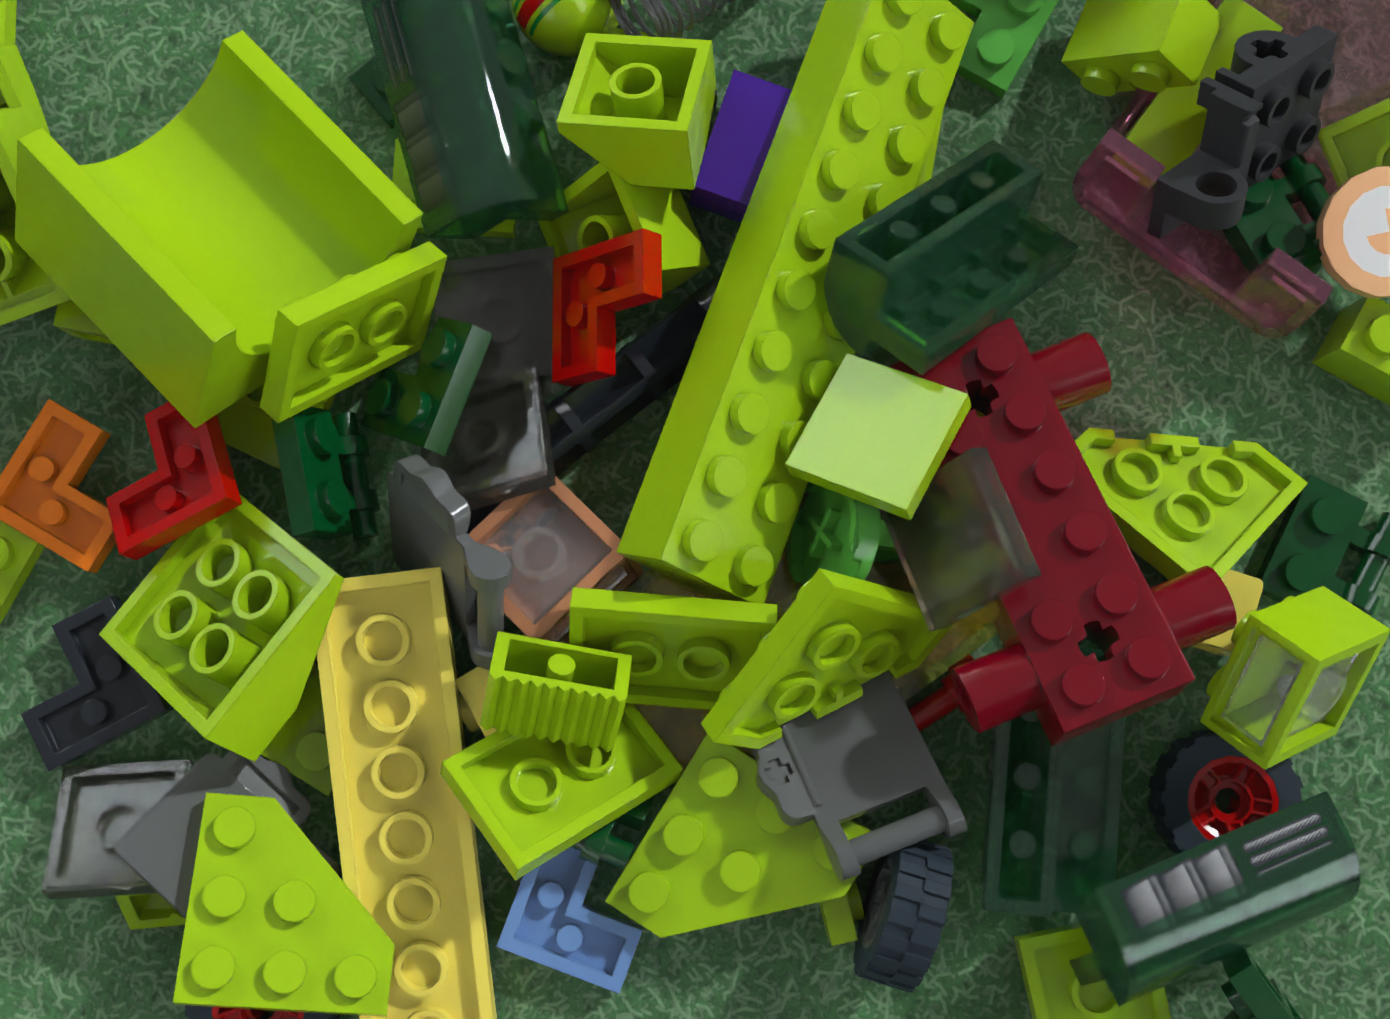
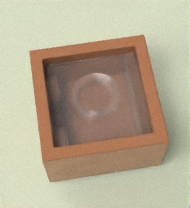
[468,464,644,644]

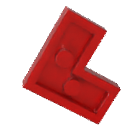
[552,228,662,387]
[106,401,242,560]

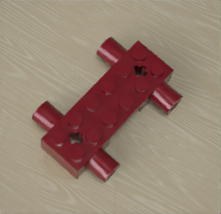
[890,318,1237,747]

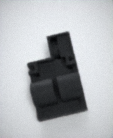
[1147,25,1339,239]

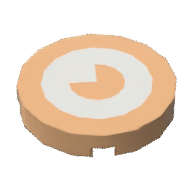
[1316,166,1390,298]

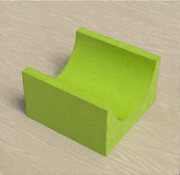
[15,30,423,428]

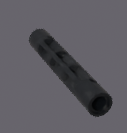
[450,271,723,534]

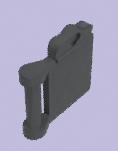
[387,454,512,670]
[750,671,967,882]
[114,750,342,919]

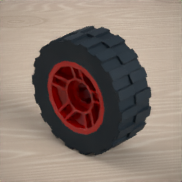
[1147,729,1305,875]

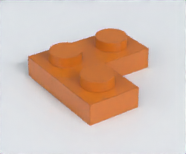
[0,399,116,574]

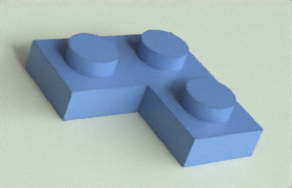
[496,847,643,994]

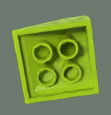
[99,493,344,762]

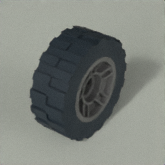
[853,840,954,993]

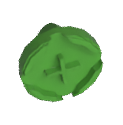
[785,482,913,585]

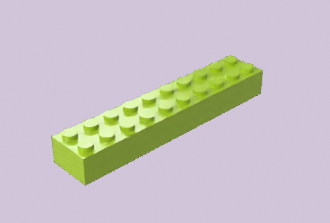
[616,0,974,603]

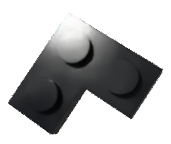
[21,596,174,772]

